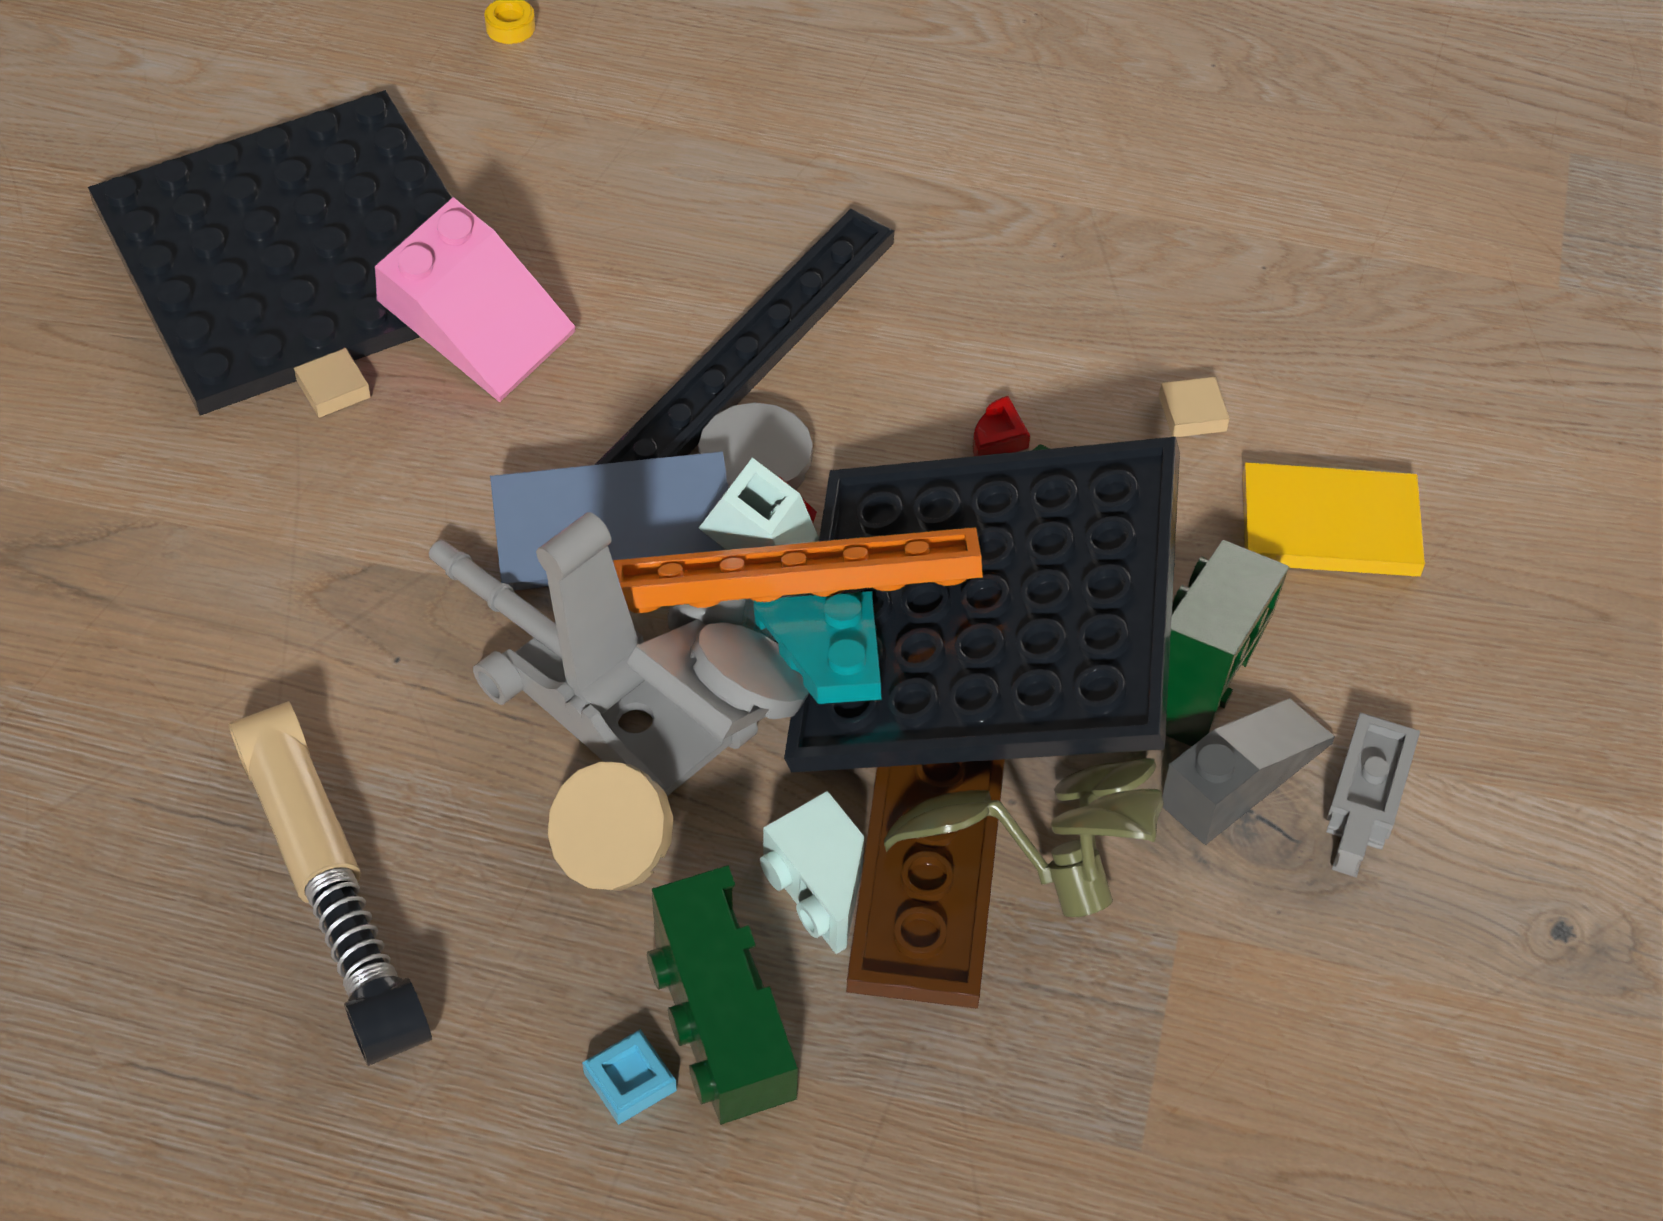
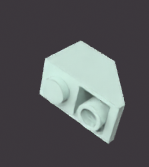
[699,457,819,597]
[760,791,864,954]

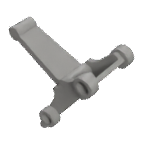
[429,512,758,796]

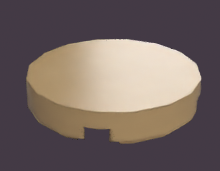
[548,762,673,891]

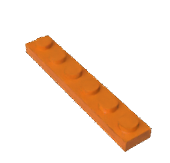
[613,527,983,613]

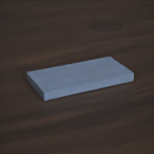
[490,451,728,590]

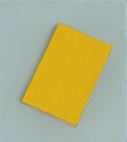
[1242,462,1425,577]

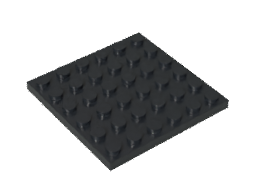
[88,90,452,416]
[784,437,1180,773]

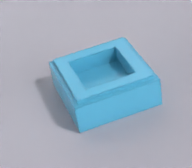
[582,1029,677,1125]

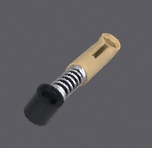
[228,701,432,1066]

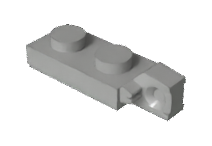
[1327,712,1420,878]

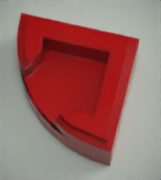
[972,396,1030,456]

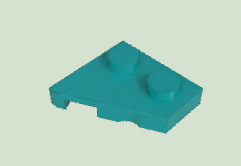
[753,591,881,704]

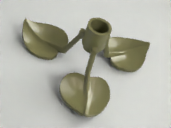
[884,758,1164,917]

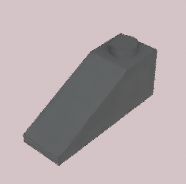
[1162,698,1335,845]

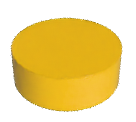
[484,0,535,44]

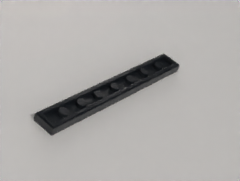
[594,209,894,465]

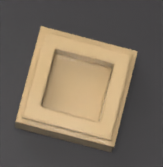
[294,348,371,418]
[1159,377,1230,437]

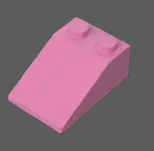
[375,197,575,402]

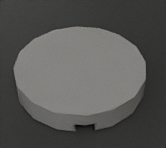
[698,402,813,490]
[690,622,809,719]

